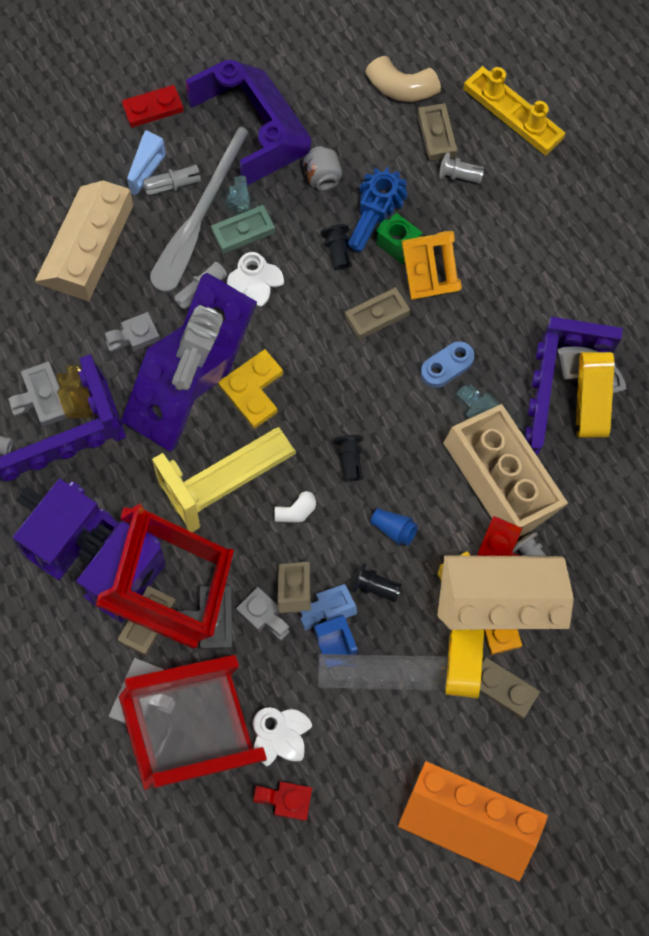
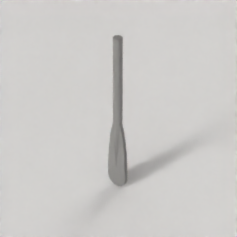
[150,127,248,292]

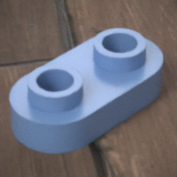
[421,342,474,388]

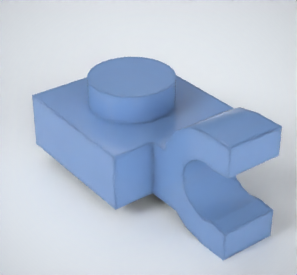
[300,584,357,630]

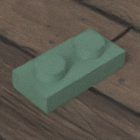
[211,205,275,254]

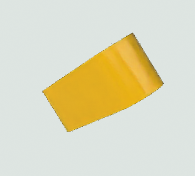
[576,352,614,438]
[445,629,484,699]

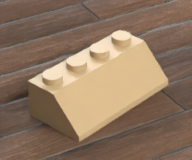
[35,180,133,301]
[443,404,568,537]
[437,555,574,630]

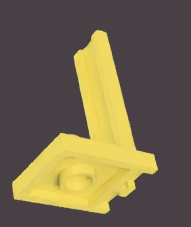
[152,427,296,532]

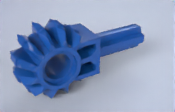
[348,166,408,252]

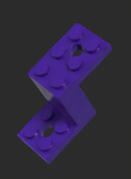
[121,273,257,452]

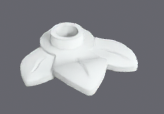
[227,252,284,307]
[253,707,312,766]

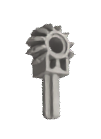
[172,305,223,391]

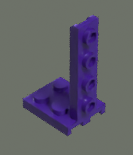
[524,317,623,455]
[0,354,127,482]

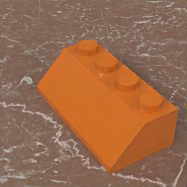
[398,761,549,882]

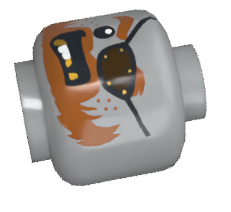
[302,146,342,191]

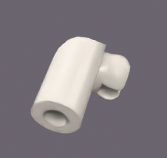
[275,491,316,523]

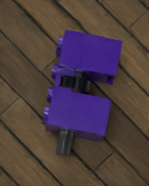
[12,478,166,624]

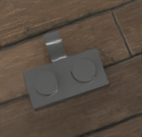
[178,586,232,651]

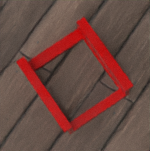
[95,503,234,649]

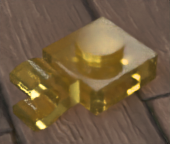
[57,365,94,419]

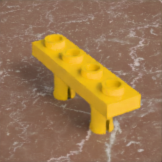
[463,66,566,156]

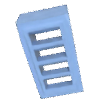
[127,130,166,195]

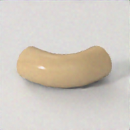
[366,56,441,102]

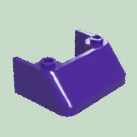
[186,60,311,187]

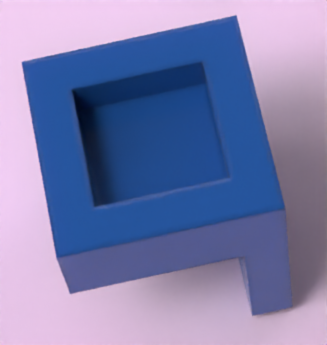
[314,615,358,667]

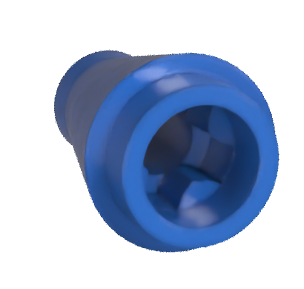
[370,508,418,546]

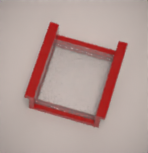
[119,655,267,791]

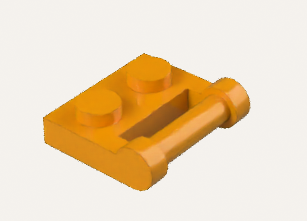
[402,231,462,299]

